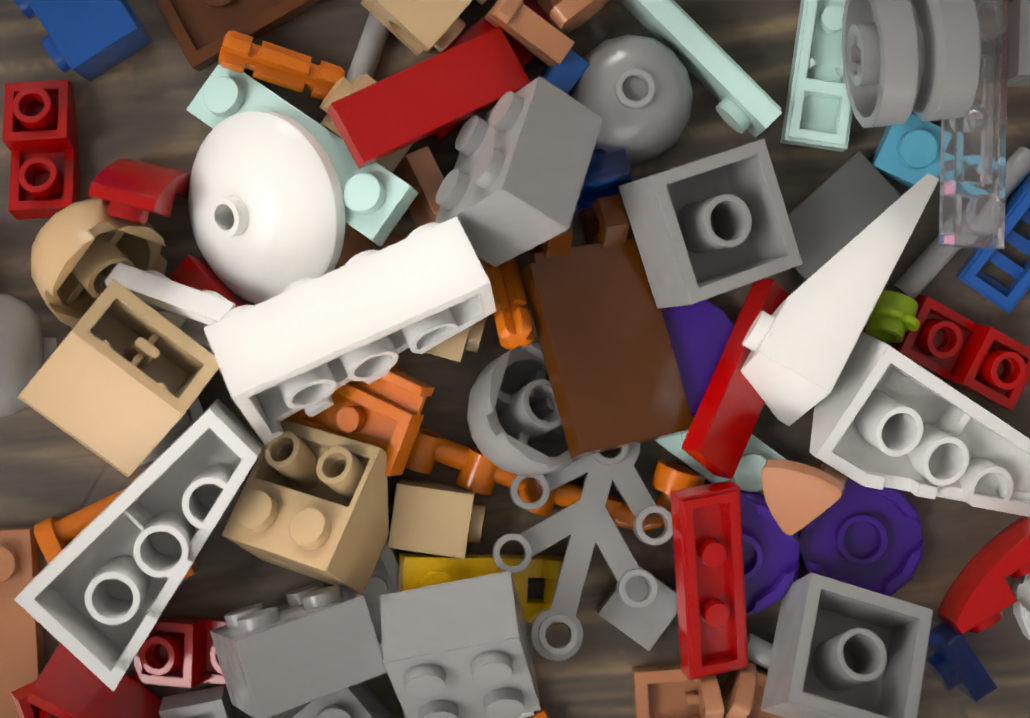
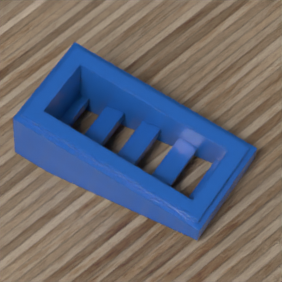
[956,174,1030,313]

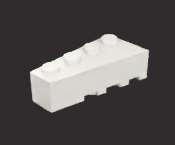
[203,217,496,445]
[14,398,264,692]

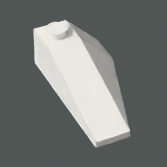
[740,173,939,426]
[809,331,1030,517]

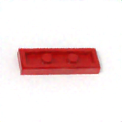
[327,27,530,169]
[682,278,789,480]
[670,480,749,680]

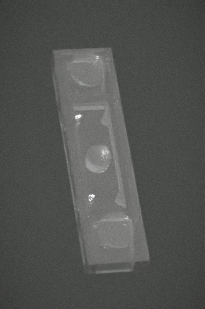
[939,0,1009,250]

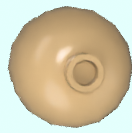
[31,198,167,328]

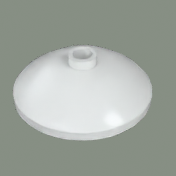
[188,111,346,304]

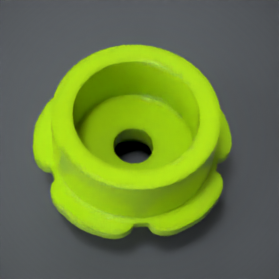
[865,290,920,343]

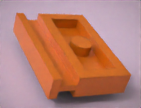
[287,368,435,476]

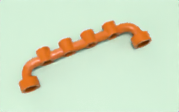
[392,364,706,531]

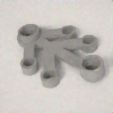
[492,443,673,661]

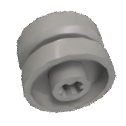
[842,0,981,128]

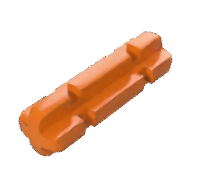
[218,30,345,101]
[481,257,535,350]

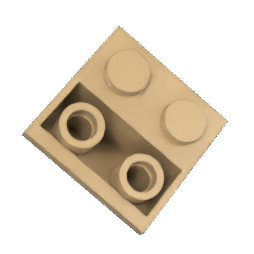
[17,279,219,477]
[222,420,389,595]

